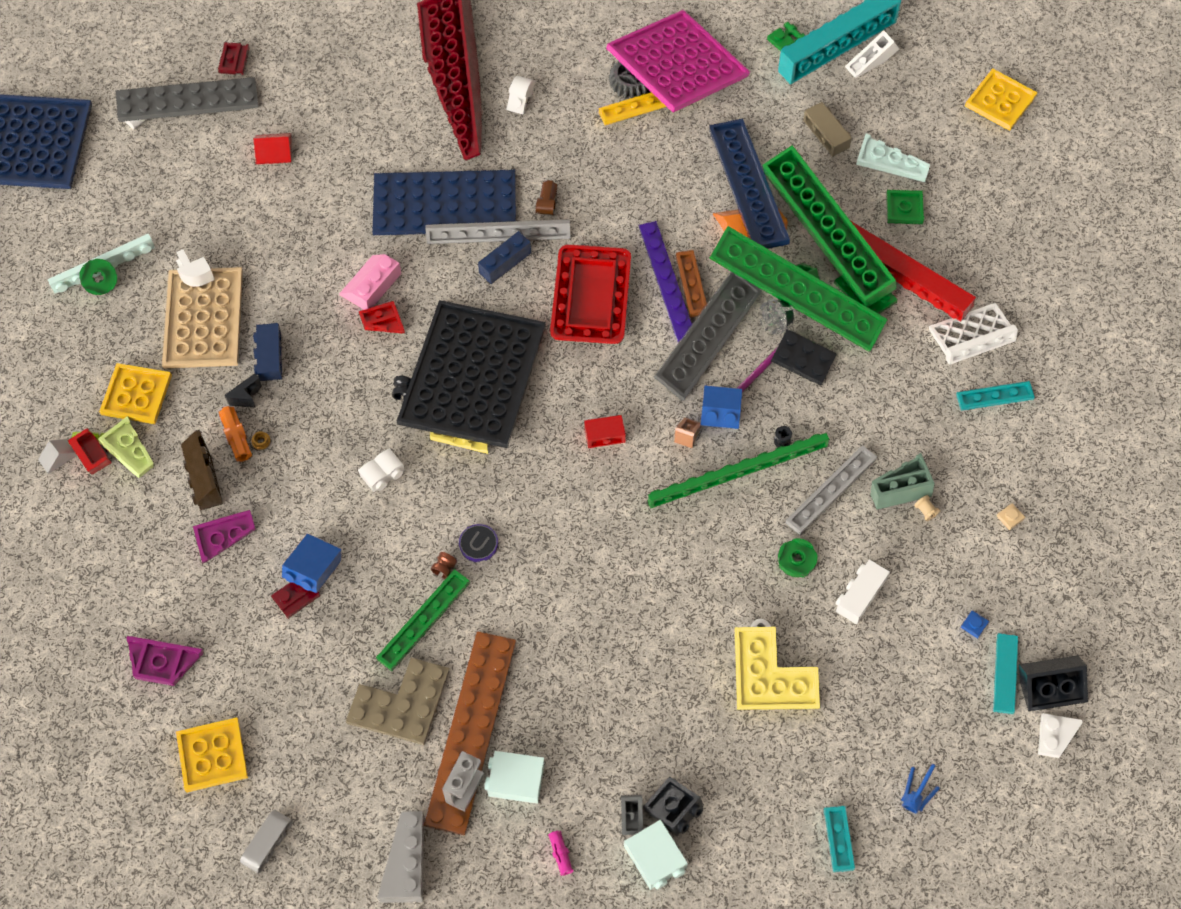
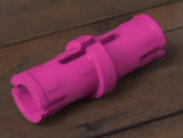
[548,830,574,876]

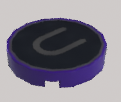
[459,524,498,562]

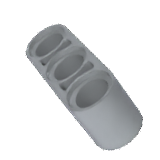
[240,810,293,873]

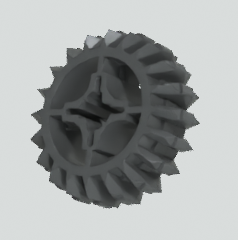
[609,61,650,99]

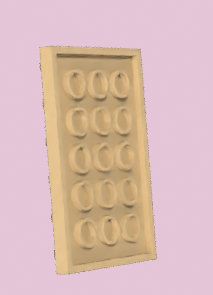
[162,267,243,369]

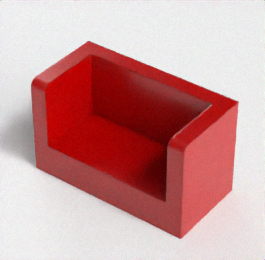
[584,415,626,448]
[68,428,112,475]

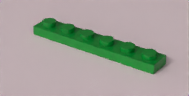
[376,569,470,672]

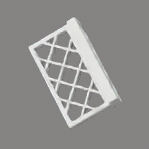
[929,303,1018,365]

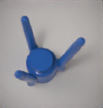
[901,764,940,814]

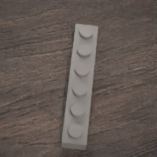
[785,445,877,535]

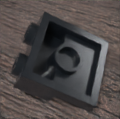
[643,776,704,836]

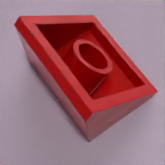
[253,133,292,165]

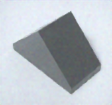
[621,795,643,835]

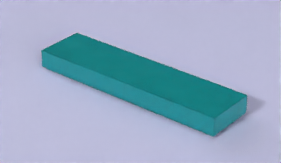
[956,381,1035,411]
[993,633,1018,714]

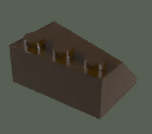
[181,429,223,510]

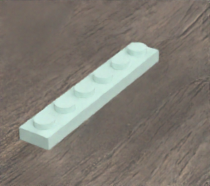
[47,234,155,294]

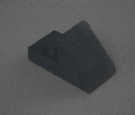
[224,373,262,407]

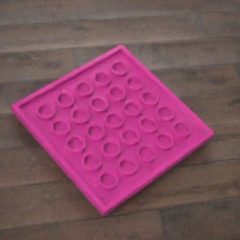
[606,10,750,113]

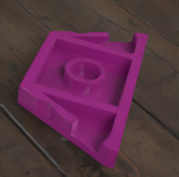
[126,636,203,686]

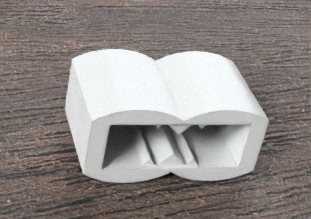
[358,448,405,492]

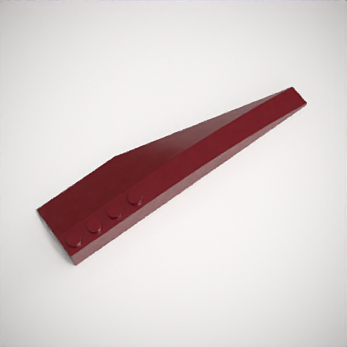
[417,0,482,161]

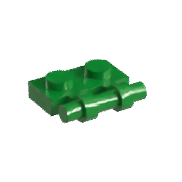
[767,21,806,52]

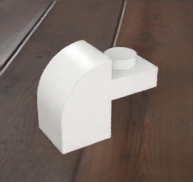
[506,76,536,114]
[176,249,215,286]

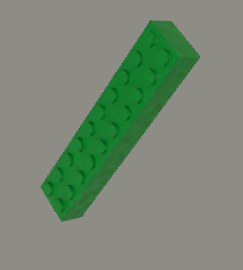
[762,145,897,307]

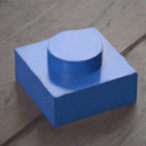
[960,610,989,639]

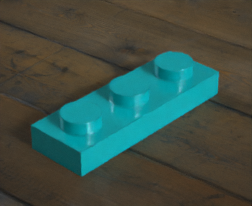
[823,806,855,873]

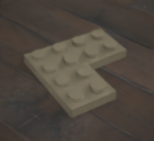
[346,658,450,745]

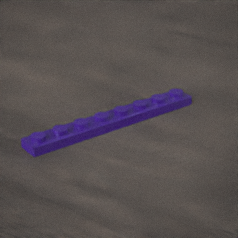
[639,221,692,342]

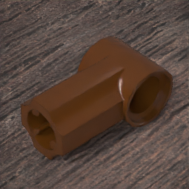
[536,180,558,216]

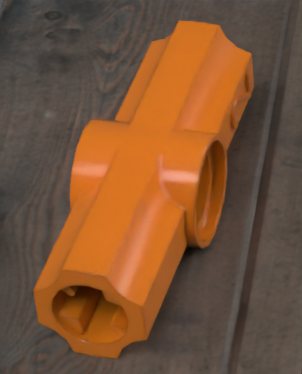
[219,406,252,462]

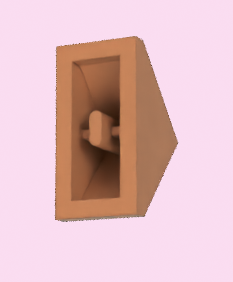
[674,417,701,448]

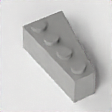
[377,811,424,903]

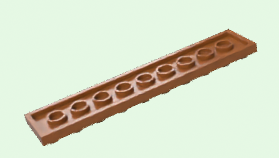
[424,631,516,835]

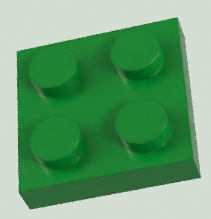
[886,190,924,224]

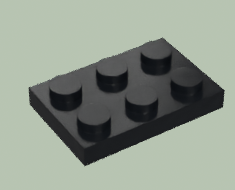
[771,329,837,385]

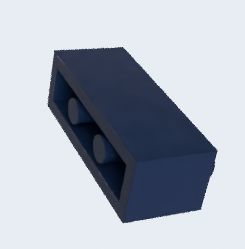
[478,231,531,284]
[253,323,282,381]

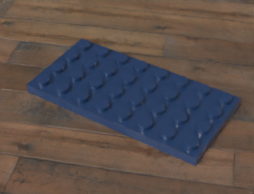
[372,170,516,235]

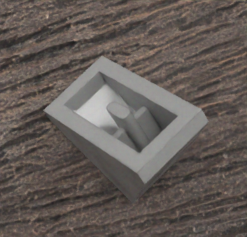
[38,439,77,474]

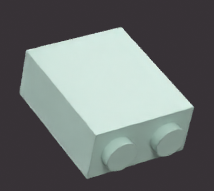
[485,751,545,804]
[624,820,688,890]

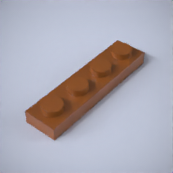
[676,250,707,318]

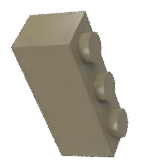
[803,102,852,157]

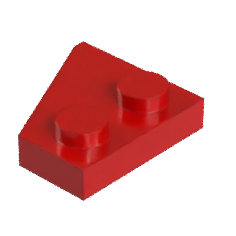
[358,301,405,334]

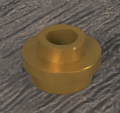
[251,431,271,450]

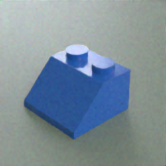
[701,385,742,429]

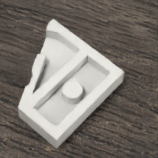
[1038,713,1082,758]

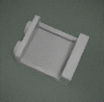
[442,751,484,812]

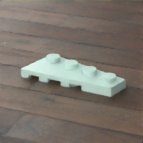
[856,133,930,182]

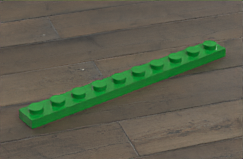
[648,433,829,509]

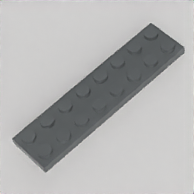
[115,77,259,122]
[654,271,762,400]

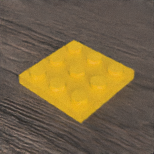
[965,68,1038,131]
[99,363,172,424]
[176,717,248,793]

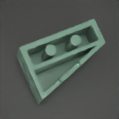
[870,453,935,510]

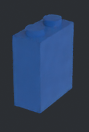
[282,533,342,594]

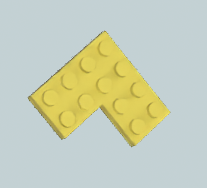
[734,627,820,710]

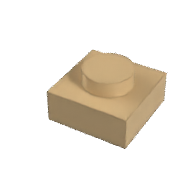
[997,503,1025,530]

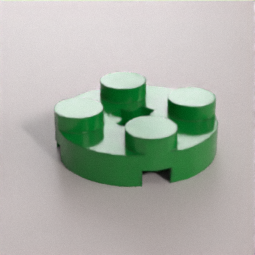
[79,259,117,295]
[777,538,818,578]

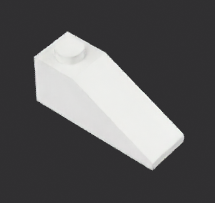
[845,31,899,78]

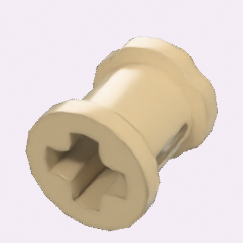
[914,495,940,521]

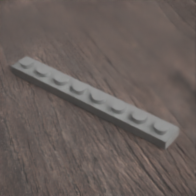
[426,220,570,244]

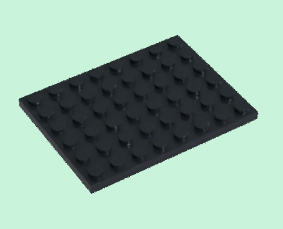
[396,300,546,448]

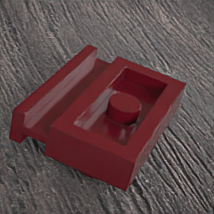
[218,42,250,75]
[271,582,321,619]

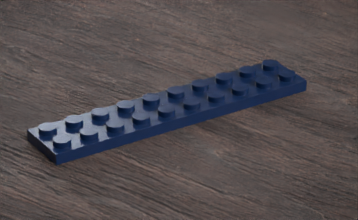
[709,118,790,249]

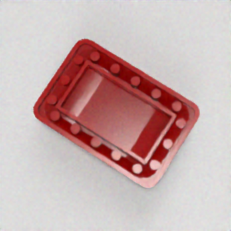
[550,245,631,344]

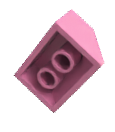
[339,254,401,310]

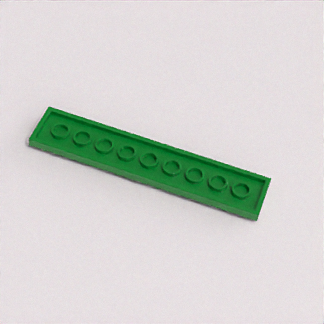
[709,226,888,352]

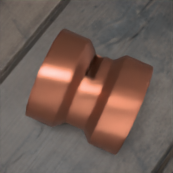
[431,552,457,579]

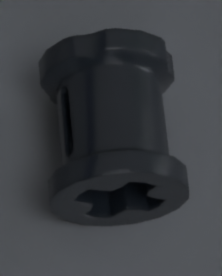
[774,426,792,447]

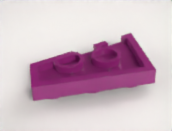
[193,510,256,564]

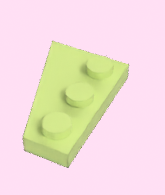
[98,416,153,478]

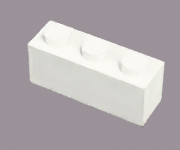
[836,559,890,625]

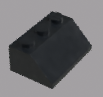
[1019,655,1088,712]

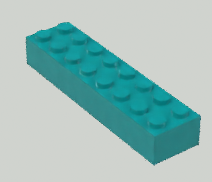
[778,0,901,85]

